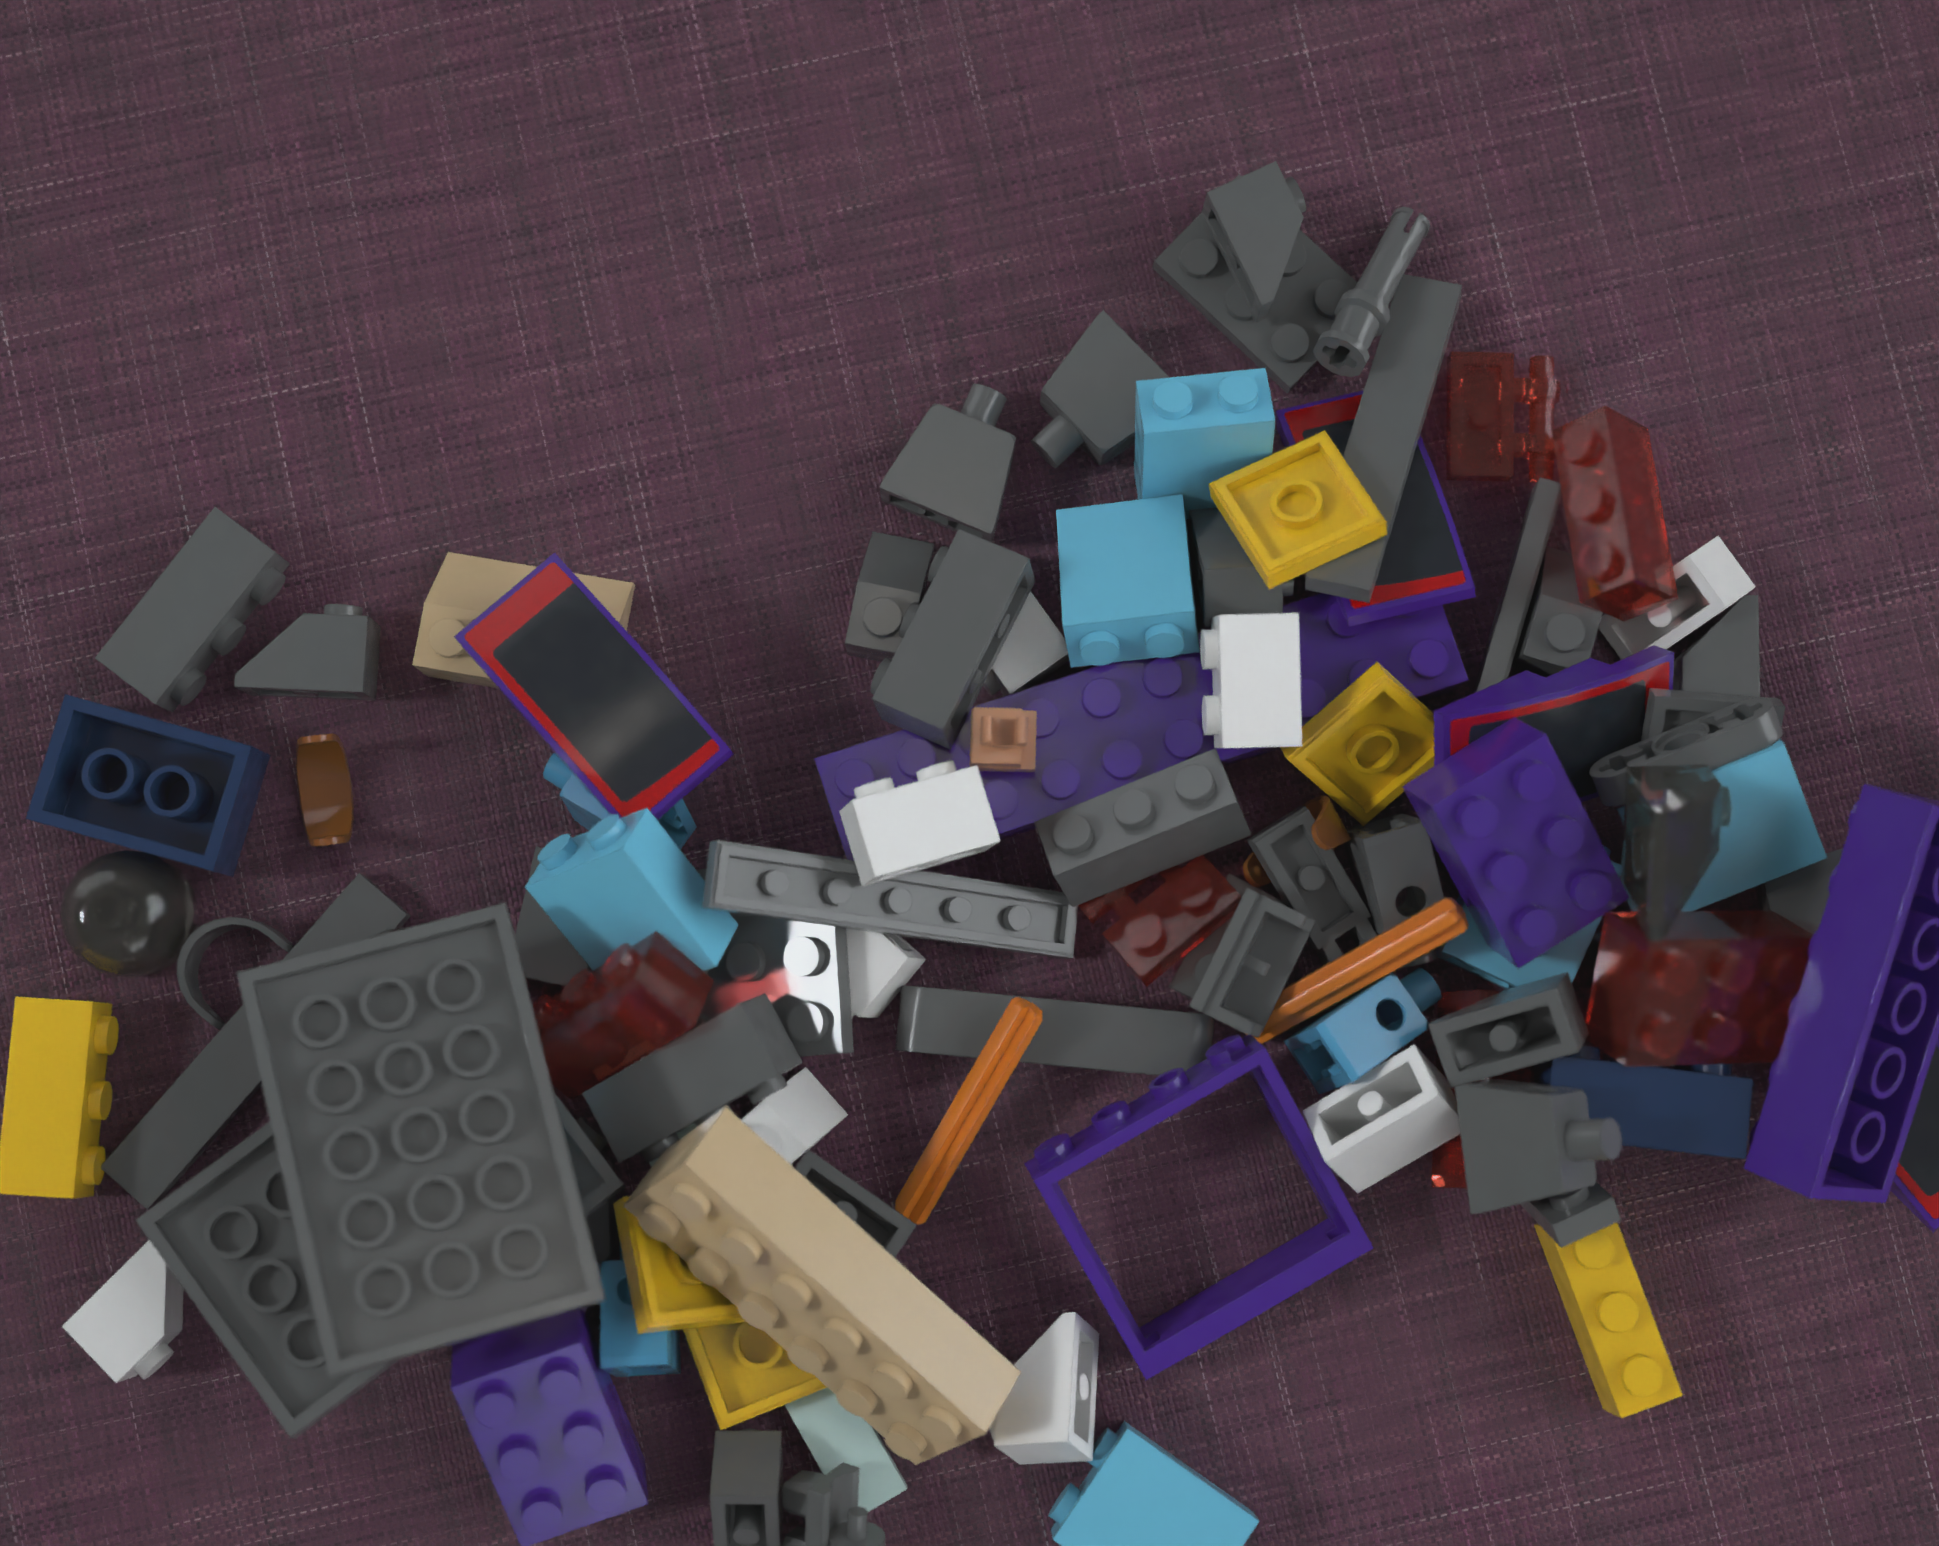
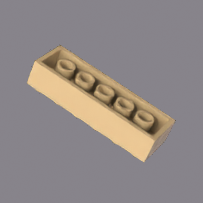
[623,1107,1021,1465]

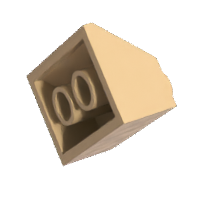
[412,552,635,688]

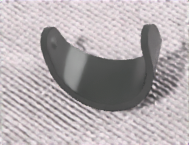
[177,917,294,1030]

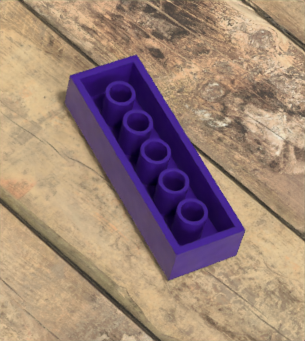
[1744,784,1939,1203]

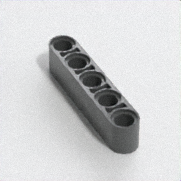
[895,986,1215,1076]

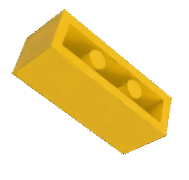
[0,996,119,1199]
[1534,1222,1683,1418]

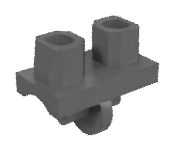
[781,1462,886,1546]

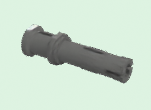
[1313,207,1430,377]

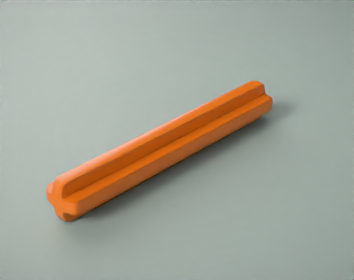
[1246,897,1469,1044]
[895,997,1043,1225]

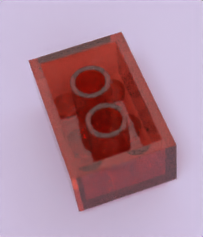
[1585,911,1814,1067]

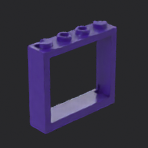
[1024,1034,1373,1380]

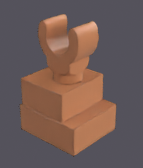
[970,707,1037,772]

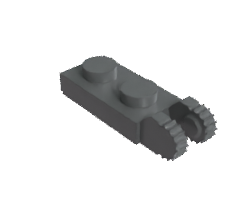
[1246,806,1377,966]

